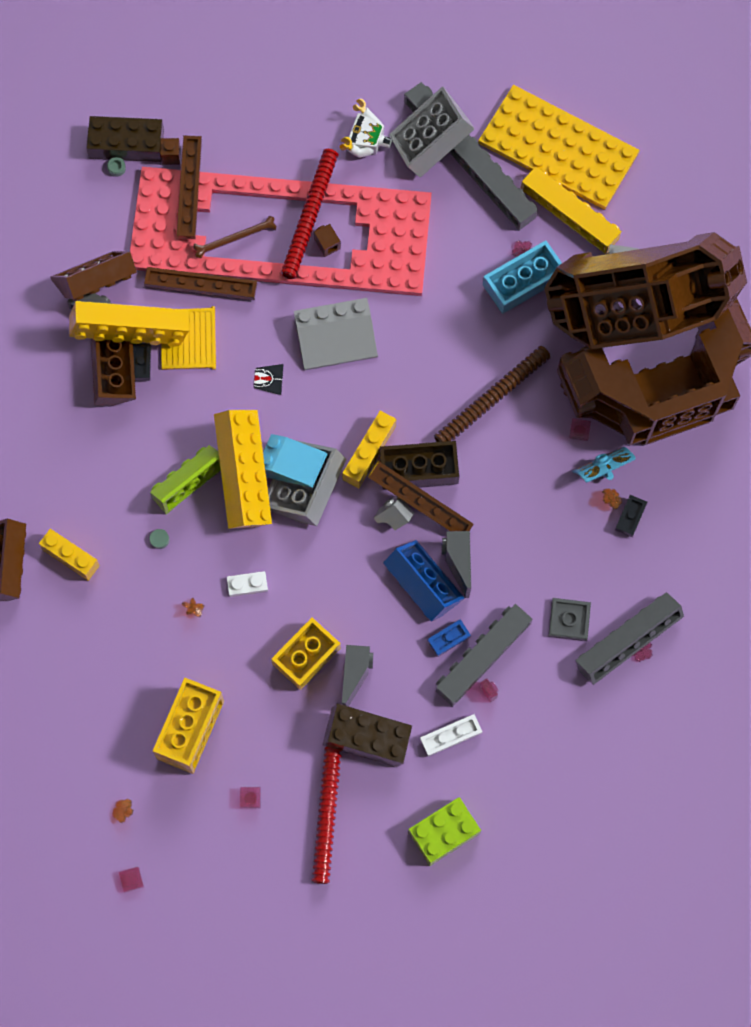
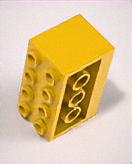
[153,677,224,774]

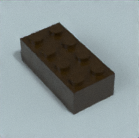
[87,116,164,162]
[379,441,460,490]
[322,703,412,767]

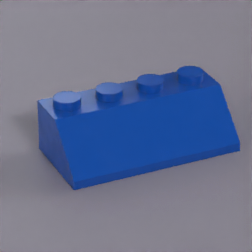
[383,540,465,622]

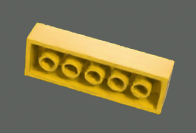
[69,301,189,347]
[214,410,272,529]

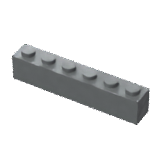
[575,592,684,685]
[436,603,533,707]

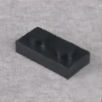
[133,343,152,381]
[615,495,647,538]

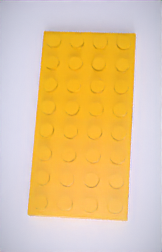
[478,84,640,210]

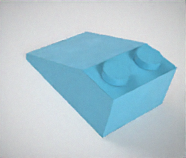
[263,434,327,488]

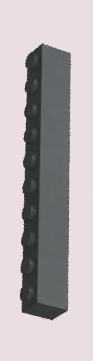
[404,82,538,231]

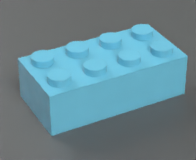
[482,241,562,314]

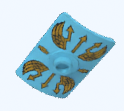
[572,447,636,483]

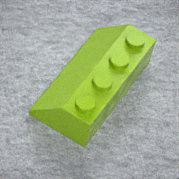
[150,445,221,514]

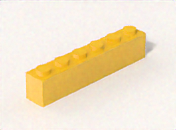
[521,166,622,254]

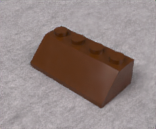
[50,251,137,301]
[91,339,136,406]
[0,518,26,601]

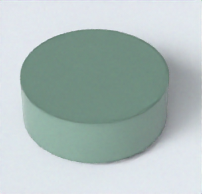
[107,157,126,177]
[150,529,170,549]

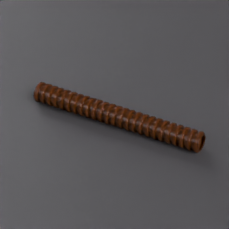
[434,346,551,442]

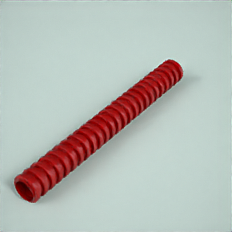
[280,148,339,279]
[312,747,342,884]

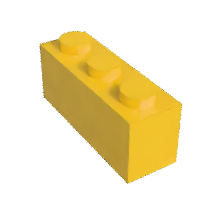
[39,528,100,581]

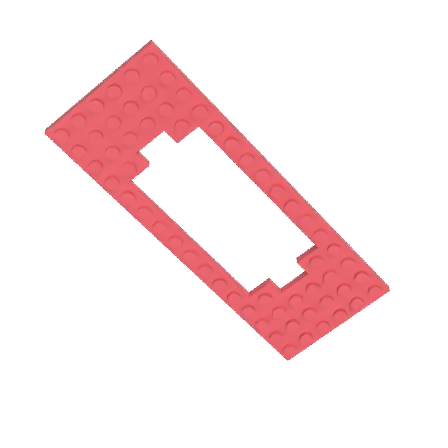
[130,167,432,296]

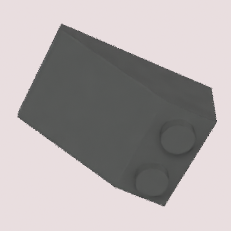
[441,531,471,598]
[342,645,374,706]

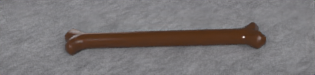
[193,216,277,258]

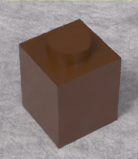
[161,138,181,165]
[314,224,341,257]

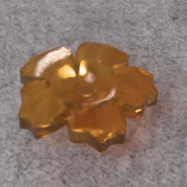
[602,488,622,510]
[112,799,134,823]

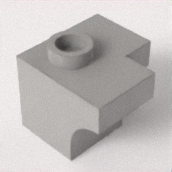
[374,496,414,530]

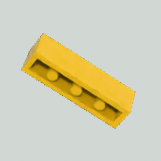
[342,410,397,489]

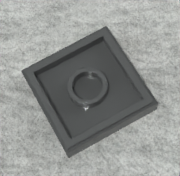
[548,598,591,641]

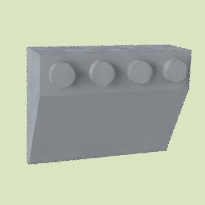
[389,86,474,177]
[294,298,378,370]
[268,440,346,526]

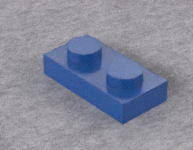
[427,619,471,657]

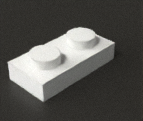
[227,571,268,597]

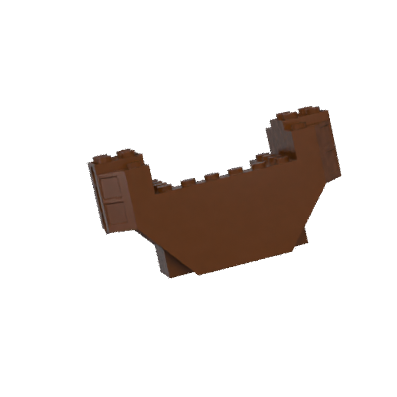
[544,232,747,349]
[557,298,751,446]

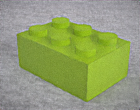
[408,797,481,866]

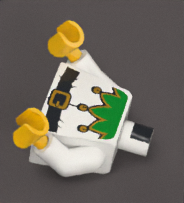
[339,99,392,158]

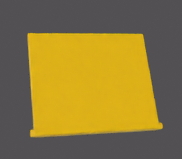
[161,306,216,370]

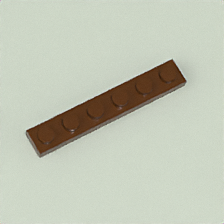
[177,135,202,239]
[144,267,257,300]
[368,461,474,531]

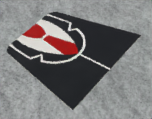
[254,364,284,395]

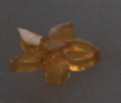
[182,598,205,617]

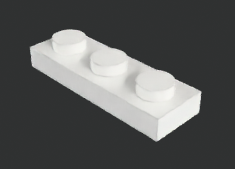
[420,714,482,757]

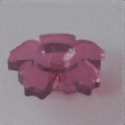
[512,240,532,257]
[633,642,653,662]

